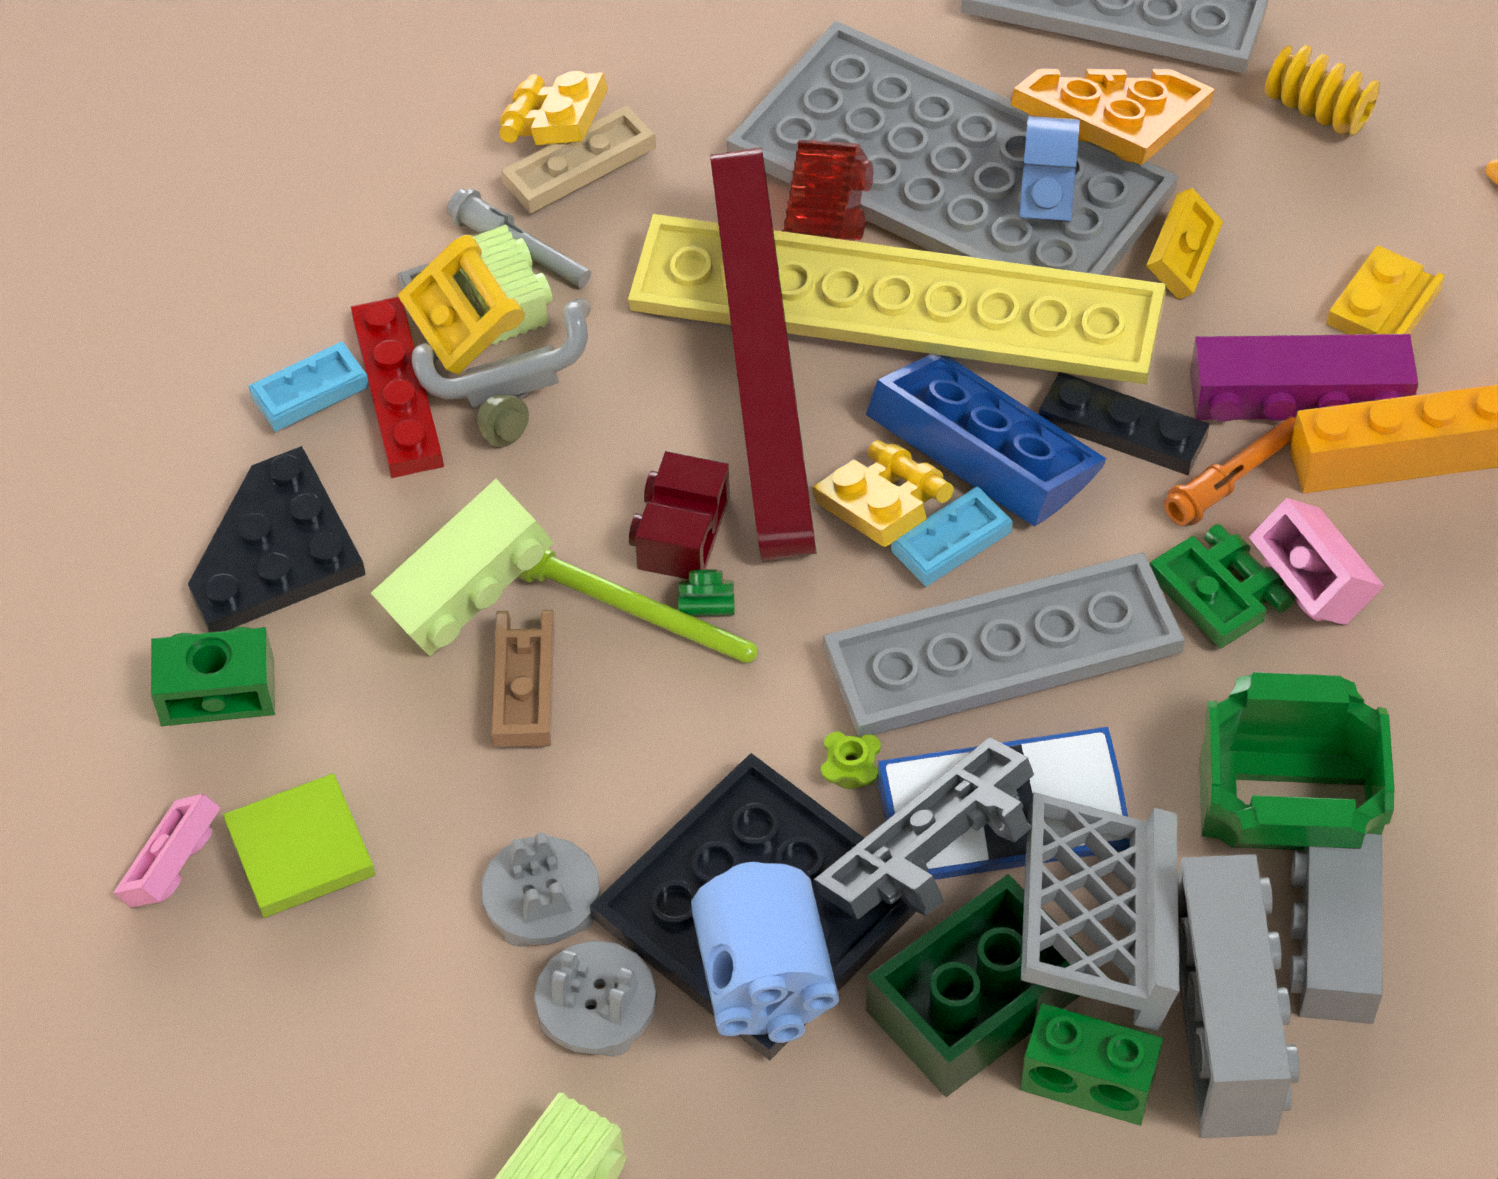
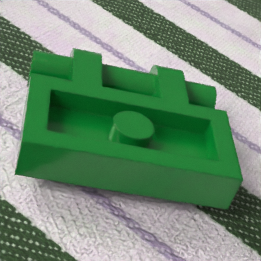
[1150,524,1294,649]

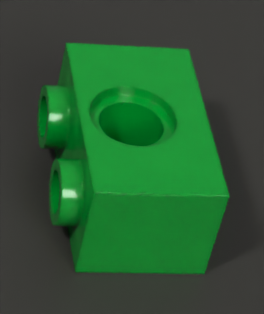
[151,627,275,727]

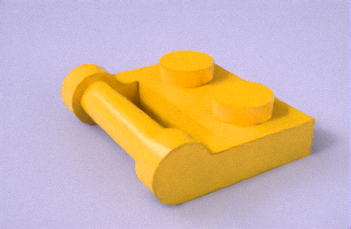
[397,235,525,375]

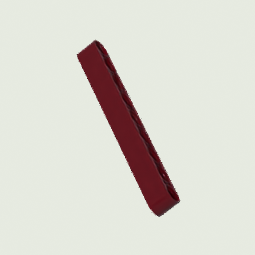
[710,147,817,562]

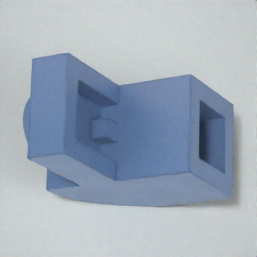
[1019,116,1080,222]

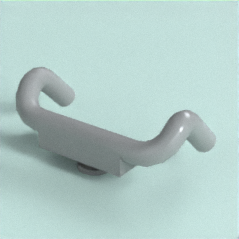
[412,298,591,407]

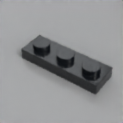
[1039,372,1210,476]

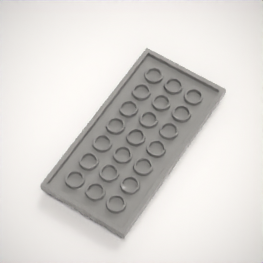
[727,20,1178,276]

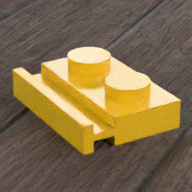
[1326,245,1445,335]

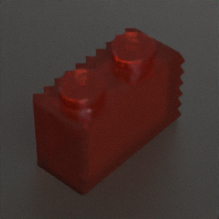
[782,139,874,241]

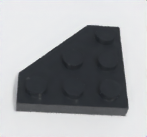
[188,446,366,633]

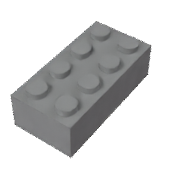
[1178,854,1300,1138]

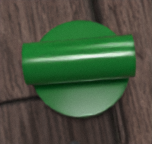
[678,569,735,616]

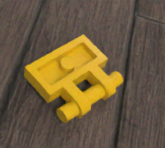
[499,71,608,145]
[812,440,953,548]

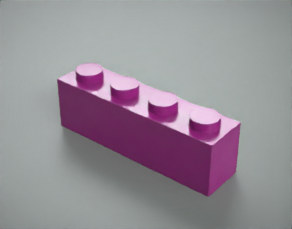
[1190,334,1418,422]

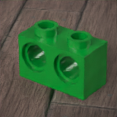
[1020,1003,1163,1126]

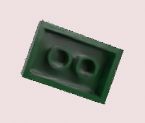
[866,874,1089,1097]

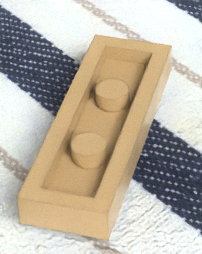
[501,105,656,214]

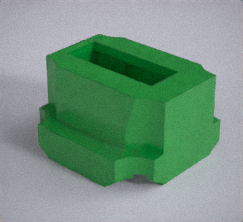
[1199,672,1395,850]

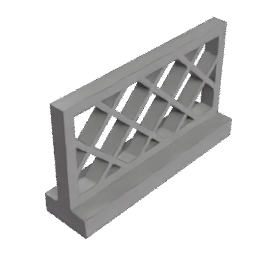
[1021,792,1179,1031]

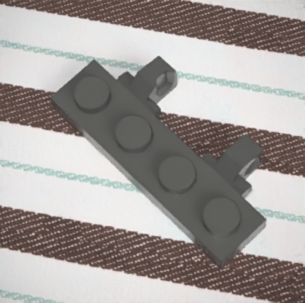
[814,737,1034,920]

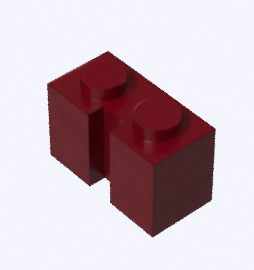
[629,451,730,580]

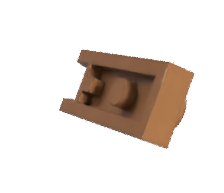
[491,610,554,747]

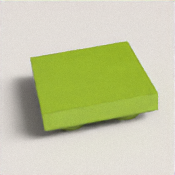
[223,773,376,918]

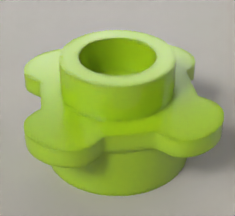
[821,731,881,789]

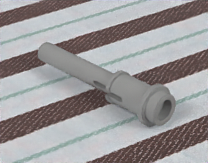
[447,188,591,288]

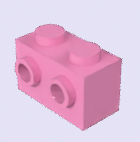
[1249,498,1385,625]

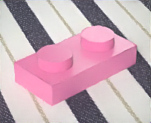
[114,794,221,907]

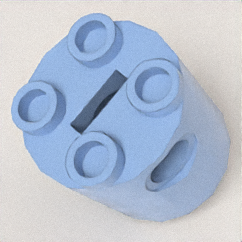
[691,862,839,1043]

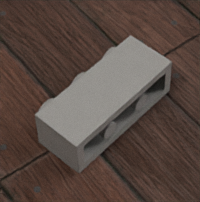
[1289,833,1383,1024]

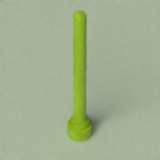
[517,548,758,663]

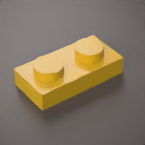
[1146,188,1224,300]

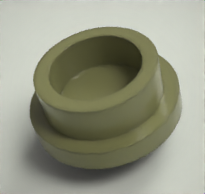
[477,394,529,447]

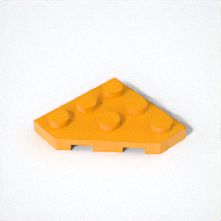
[1010,69,1215,166]

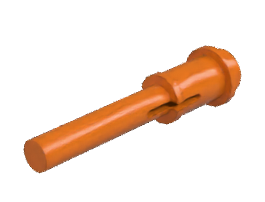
[1164,417,1296,526]

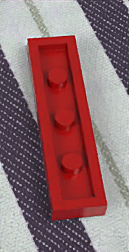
[350,297,444,478]

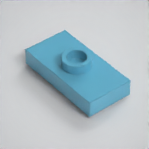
[248,341,369,432]
[891,486,1013,587]

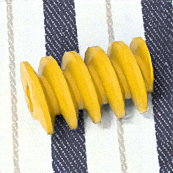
[1264,45,1381,136]

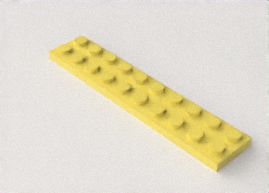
[628,214,1166,385]

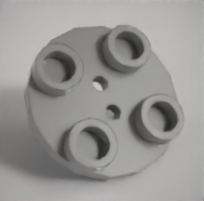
[481,832,600,947]
[534,940,657,1057]

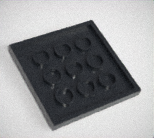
[590,753,916,1061]

